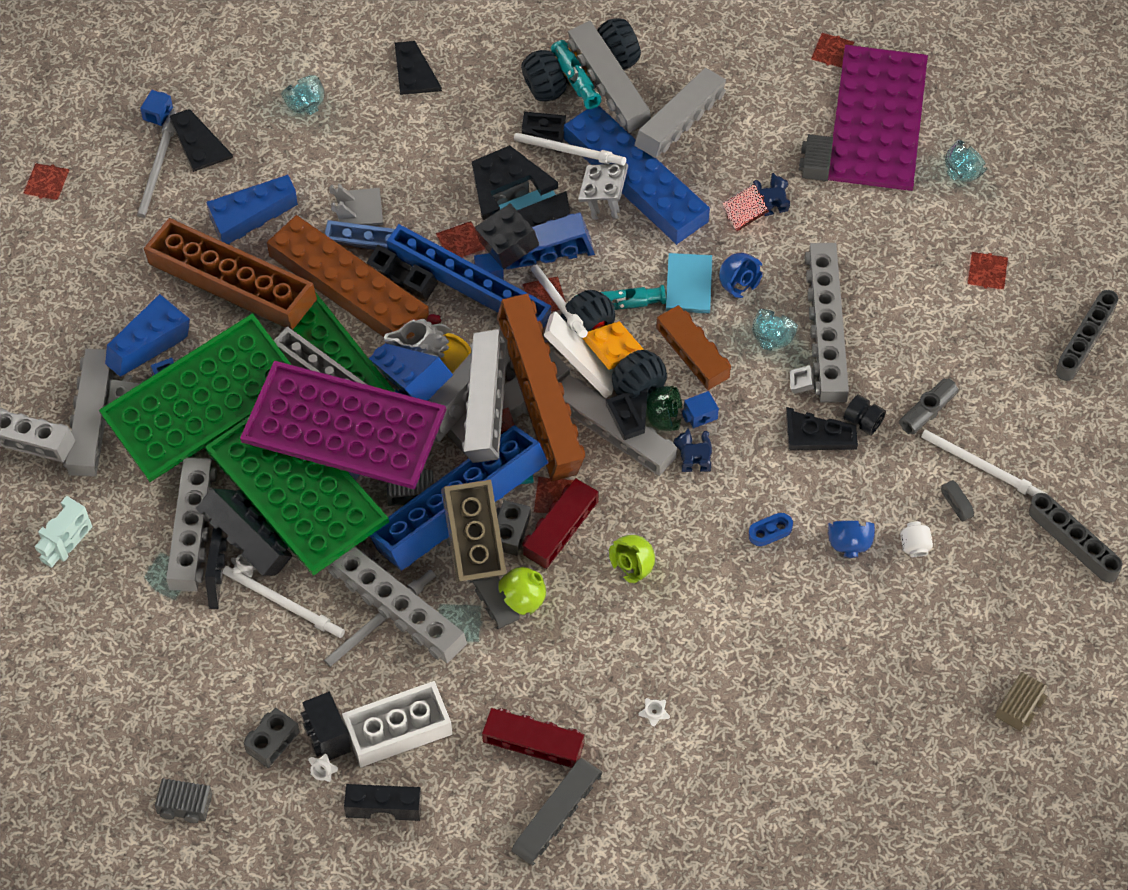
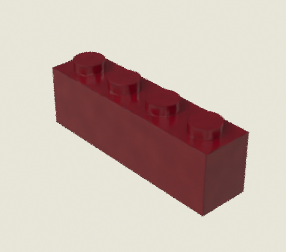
[522,478,599,569]
[482,708,585,768]

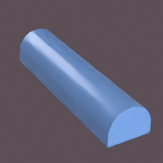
[325,220,395,250]

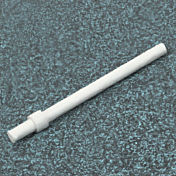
[514,133,626,166]
[531,265,588,338]
[921,430,1047,496]
[223,566,345,638]

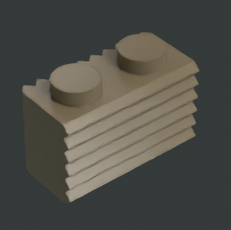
[995,672,1048,731]

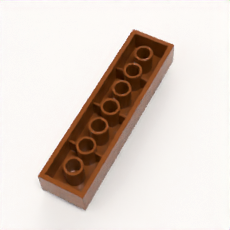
[267,215,429,339]
[144,218,317,330]
[497,293,585,482]

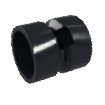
[843,394,886,435]

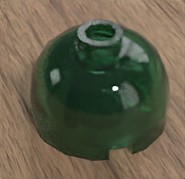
[646,386,683,431]

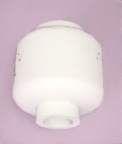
[900,521,933,557]

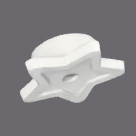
[231,554,256,577]
[638,698,670,727]
[308,754,338,782]

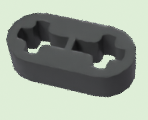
[941,480,974,522]

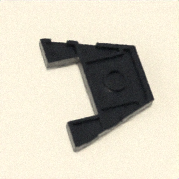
[472,145,558,220]

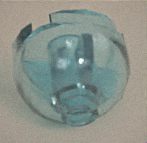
[281,75,325,115]
[945,140,988,182]
[752,309,798,351]

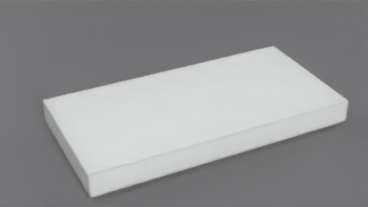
[544,311,614,398]

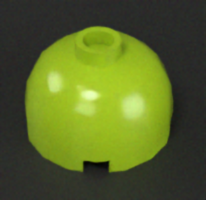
[609,535,655,583]
[498,567,546,615]

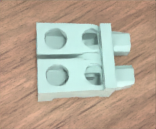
[35,496,92,568]

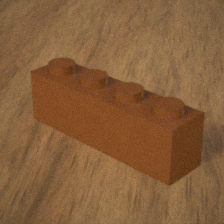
[656,305,731,390]

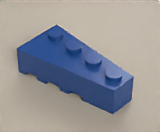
[206,175,298,245]
[506,212,595,269]
[105,294,190,377]
[369,343,453,401]

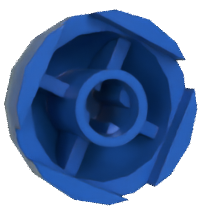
[719,252,763,298]
[828,521,875,558]

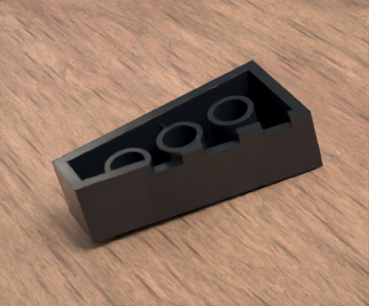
[195,488,293,576]

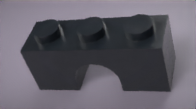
[366,245,438,301]
[344,784,422,821]

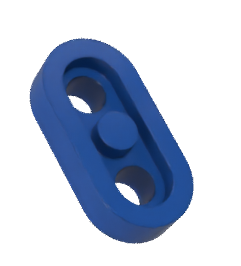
[748,513,793,546]

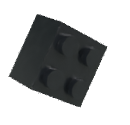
[474,203,539,269]
[300,691,351,761]

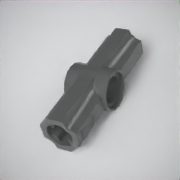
[899,378,959,435]

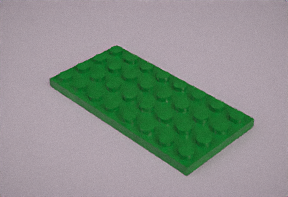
[99,313,291,483]
[205,416,389,576]

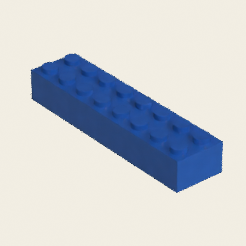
[564,106,710,245]
[370,425,548,571]

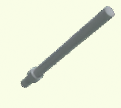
[137,111,177,218]
[324,570,436,667]

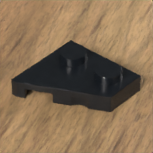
[522,111,566,153]
[606,388,648,440]

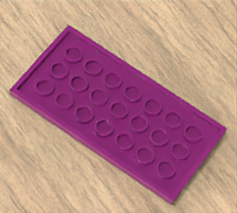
[828,45,928,191]
[240,361,447,490]

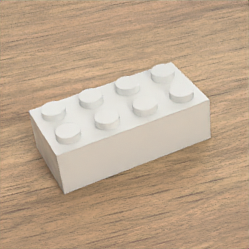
[342,681,452,768]

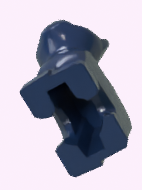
[753,173,790,216]
[673,428,712,472]

